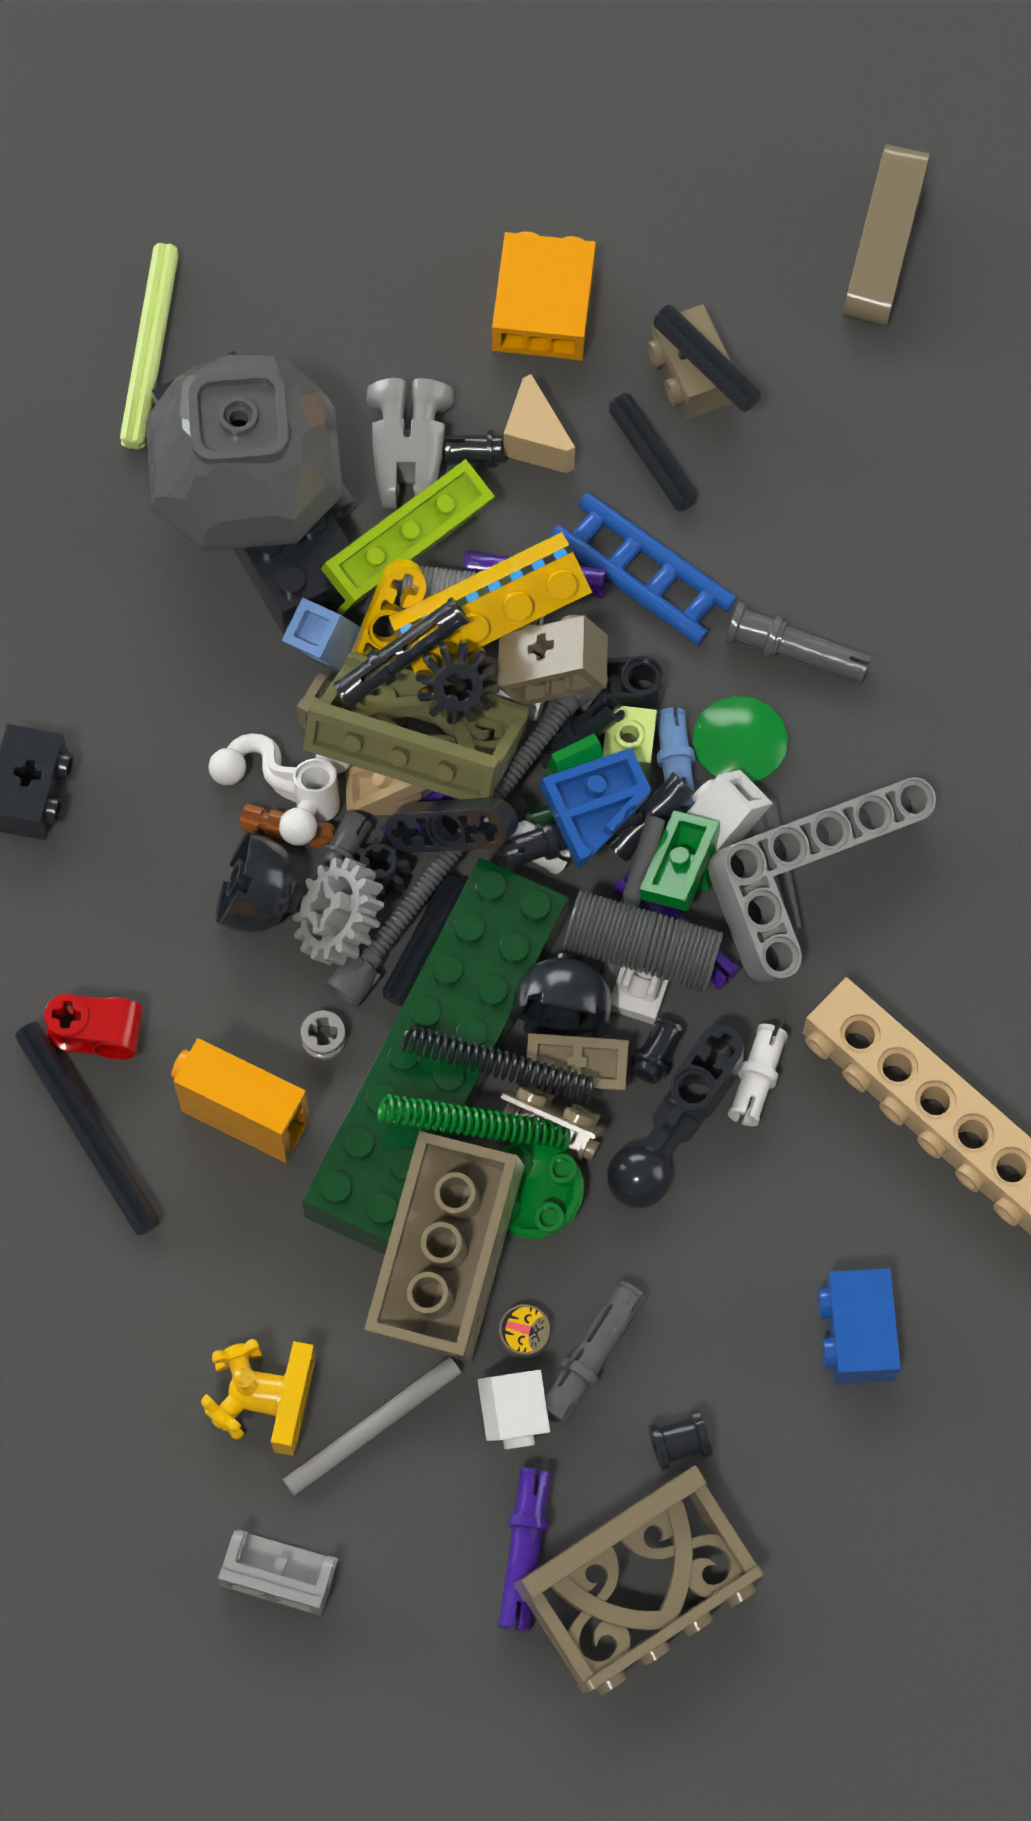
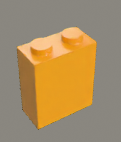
[492,231,596,360]
[171,1038,310,1163]

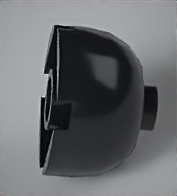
[215,832,303,933]
[511,953,611,1038]

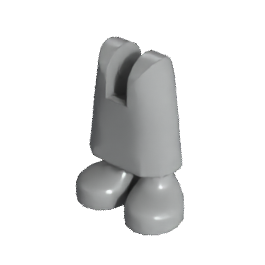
[366,378,454,509]

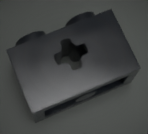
[0,724,73,840]

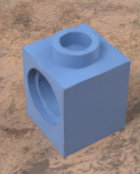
[281,598,360,671]

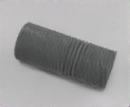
[562,890,723,992]

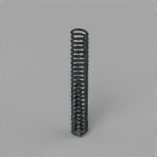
[401,1025,594,1105]

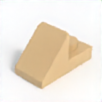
[345,766,427,816]

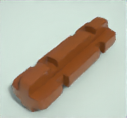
[240,804,335,848]

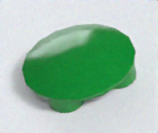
[693,696,788,782]
[502,1142,584,1239]

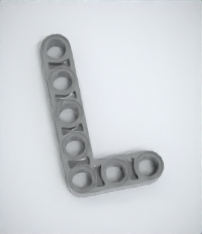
[708,777,936,983]

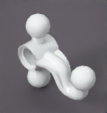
[208,733,351,845]

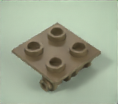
[501,1084,609,1161]

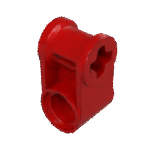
[44,994,143,1060]

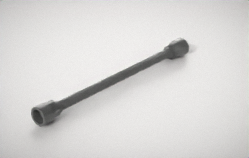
[326,676,609,1007]

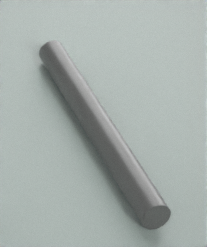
[599,815,665,994]

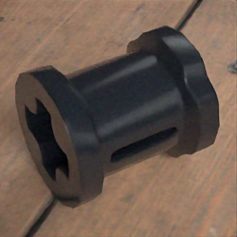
[648,1410,712,1471]

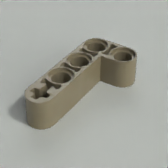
[843,144,930,326]

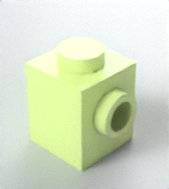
[603,706,657,781]

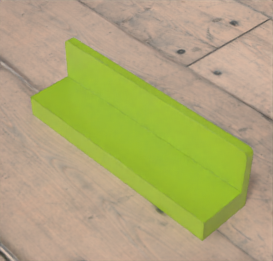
[320,459,495,615]

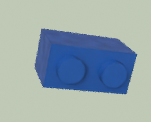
[817,1268,901,1384]

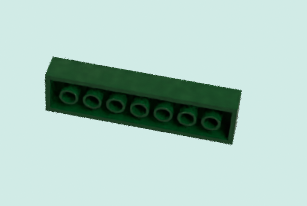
[302,857,569,1255]

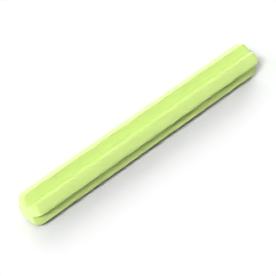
[120,243,178,450]

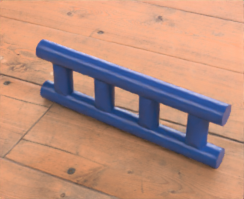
[549,492,738,646]

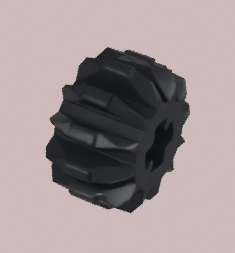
[416,640,499,724]

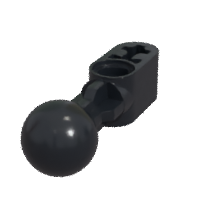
[607,1025,745,1208]

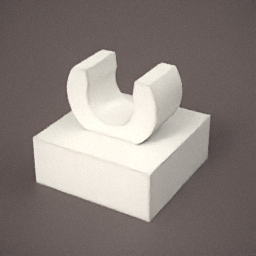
[611,967,669,1025]

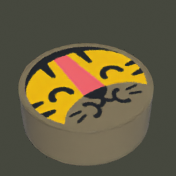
[499,1304,550,1359]

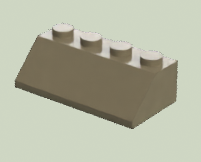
[364,1131,525,1362]

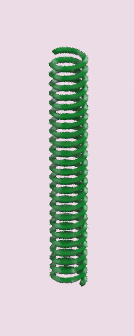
[378,1094,571,1151]

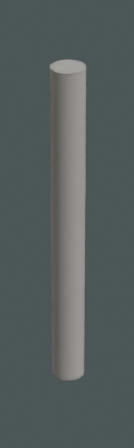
[282,1357,461,1496]

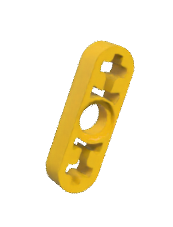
[351,559,426,663]

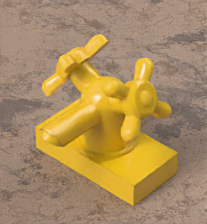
[201,1339,317,1457]

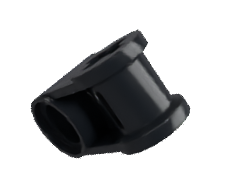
[575,656,664,715]

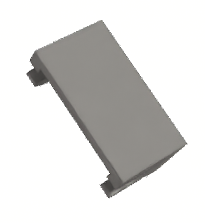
[218,1529,339,1617]

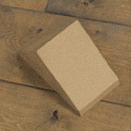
[503,374,575,473]

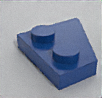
[539,748,651,868]

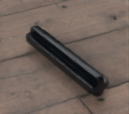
[653,304,761,412]
[609,393,698,512]
[383,874,466,1007]

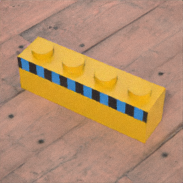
[389,532,592,674]

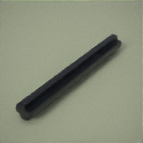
[15,1022,159,1236]

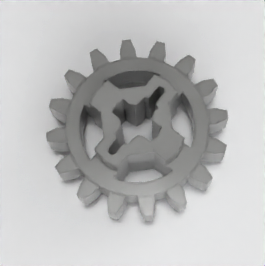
[293,858,384,966]

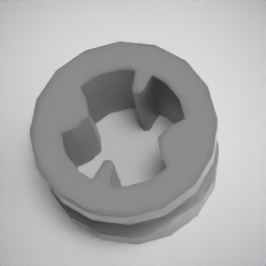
[301,1010,346,1060]

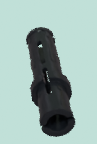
[333,597,470,708]
[496,807,643,871]

